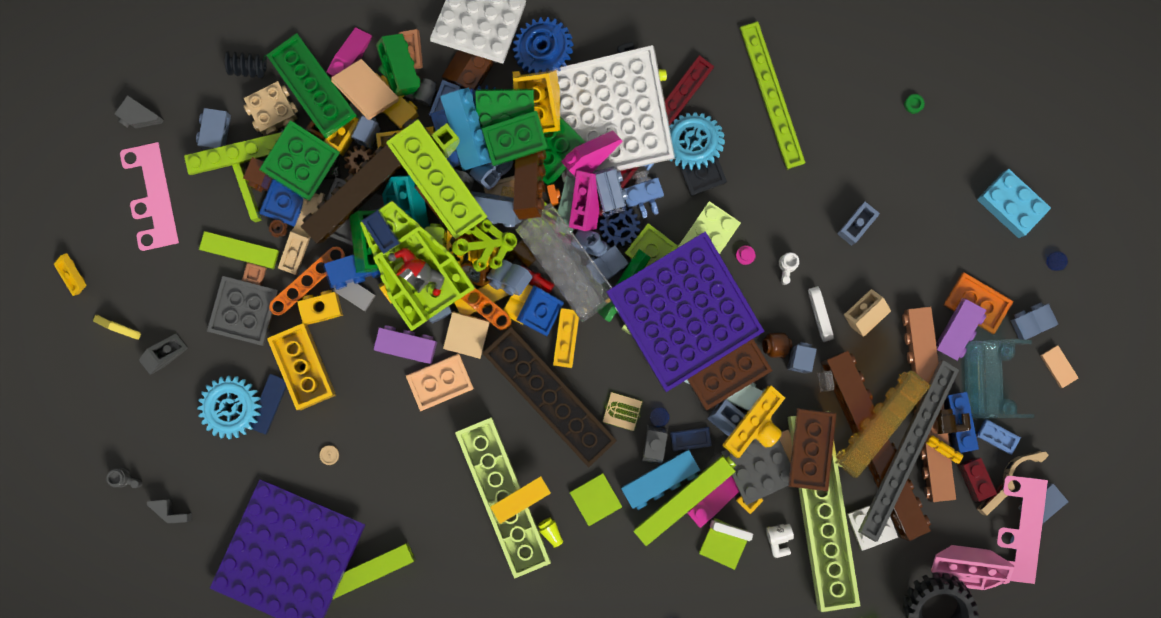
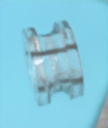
[632,170,651,185]

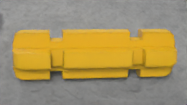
[926,436,963,463]

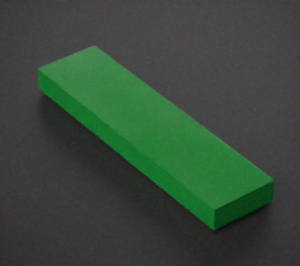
[598,249,651,322]

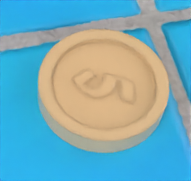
[320,446,339,465]

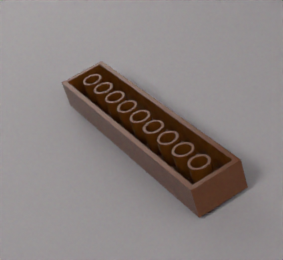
[821,351,931,541]

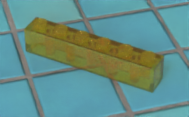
[835,371,931,478]

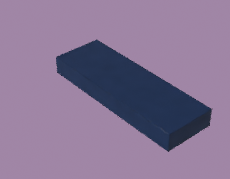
[250,374,287,435]

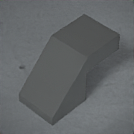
[147,499,192,523]

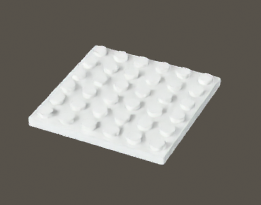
[555,45,675,183]

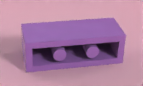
[936,298,986,361]
[374,325,437,364]

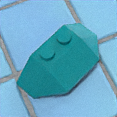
[382,175,429,229]

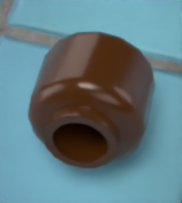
[762,332,792,358]

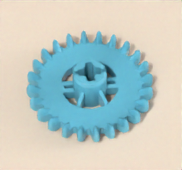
[669,112,725,170]
[197,375,262,439]

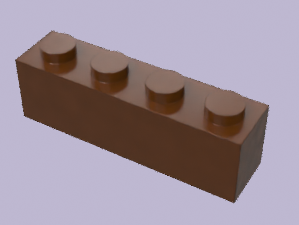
[513,150,546,220]

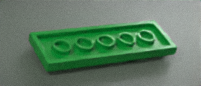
[266,33,357,138]

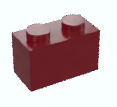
[958,457,997,502]

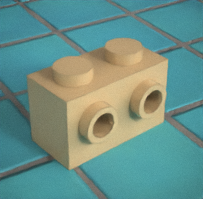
[844,289,891,337]

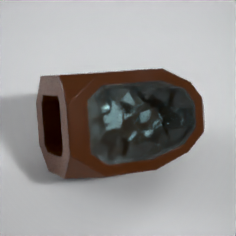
[461,260,492,287]

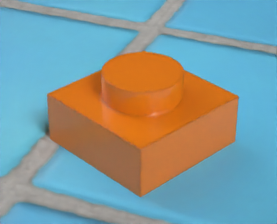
[547,184,561,207]

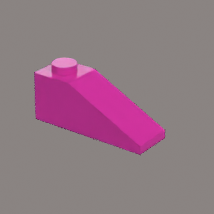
[326,27,373,78]
[561,130,623,177]
[569,170,599,231]
[687,476,739,528]

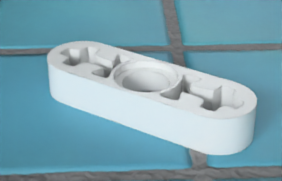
[808,286,834,342]

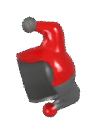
[388,248,445,296]

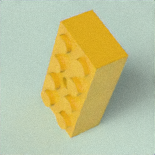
[267,323,336,410]

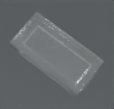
[817,371,835,392]

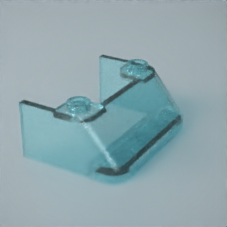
[965,339,1034,418]

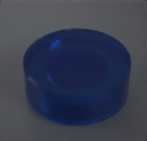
[1047,252,1068,271]
[650,408,669,427]

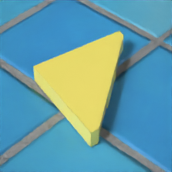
[93,315,141,340]

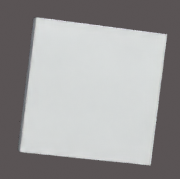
[710,519,753,541]

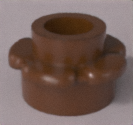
[269,220,288,238]

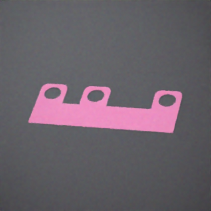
[120,142,179,251]
[997,476,1048,584]

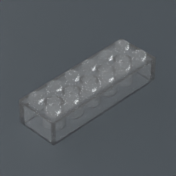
[515,203,612,322]

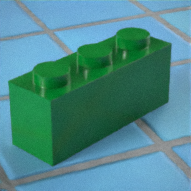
[376,34,420,96]
[350,211,379,273]

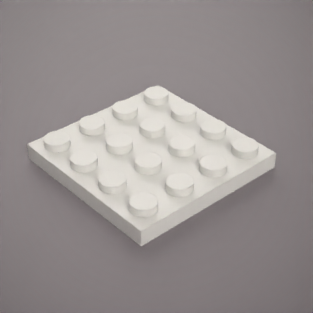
[430,0,526,64]

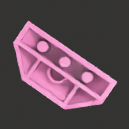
[931,545,1014,590]

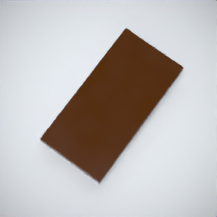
[687,339,773,411]
[788,408,837,491]

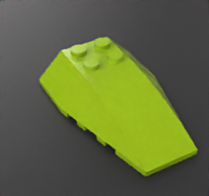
[360,201,475,331]

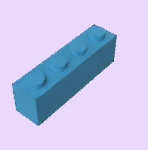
[440,88,491,171]
[621,450,700,510]

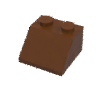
[442,50,493,91]

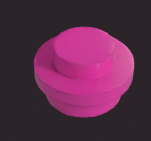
[736,246,755,265]

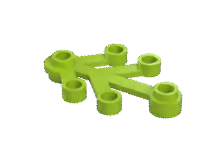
[452,219,517,272]

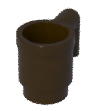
[504,239,539,267]
[936,409,971,434]

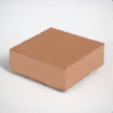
[242,262,267,286]

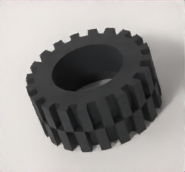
[903,572,979,618]

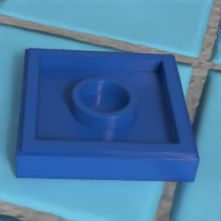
[259,179,303,227]
[517,286,564,336]

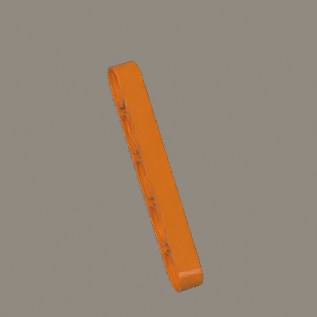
[269,246,345,315]
[461,288,511,330]

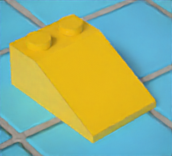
[513,70,560,133]

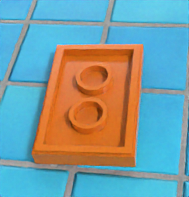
[944,272,1014,334]

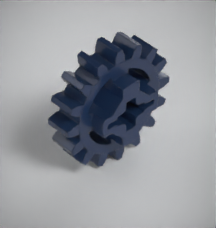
[599,206,640,247]

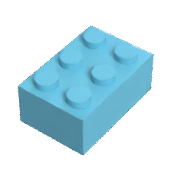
[977,169,1051,238]

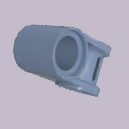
[570,230,608,257]

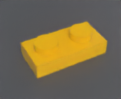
[54,253,87,296]

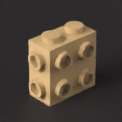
[244,81,298,136]

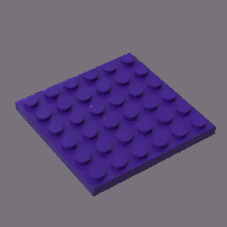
[605,231,764,392]
[210,480,365,618]

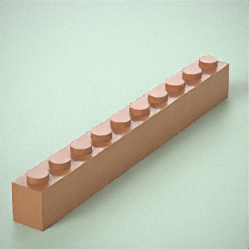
[902,307,956,502]

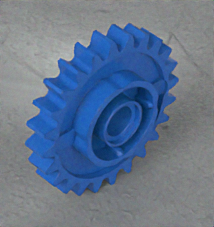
[513,17,574,74]

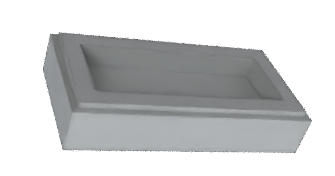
[332,282,376,312]

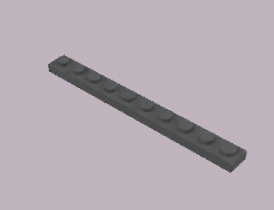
[858,360,959,542]

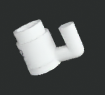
[779,252,799,285]
[766,524,794,558]

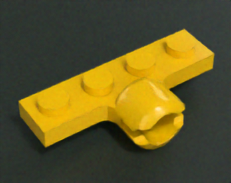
[722,385,785,458]

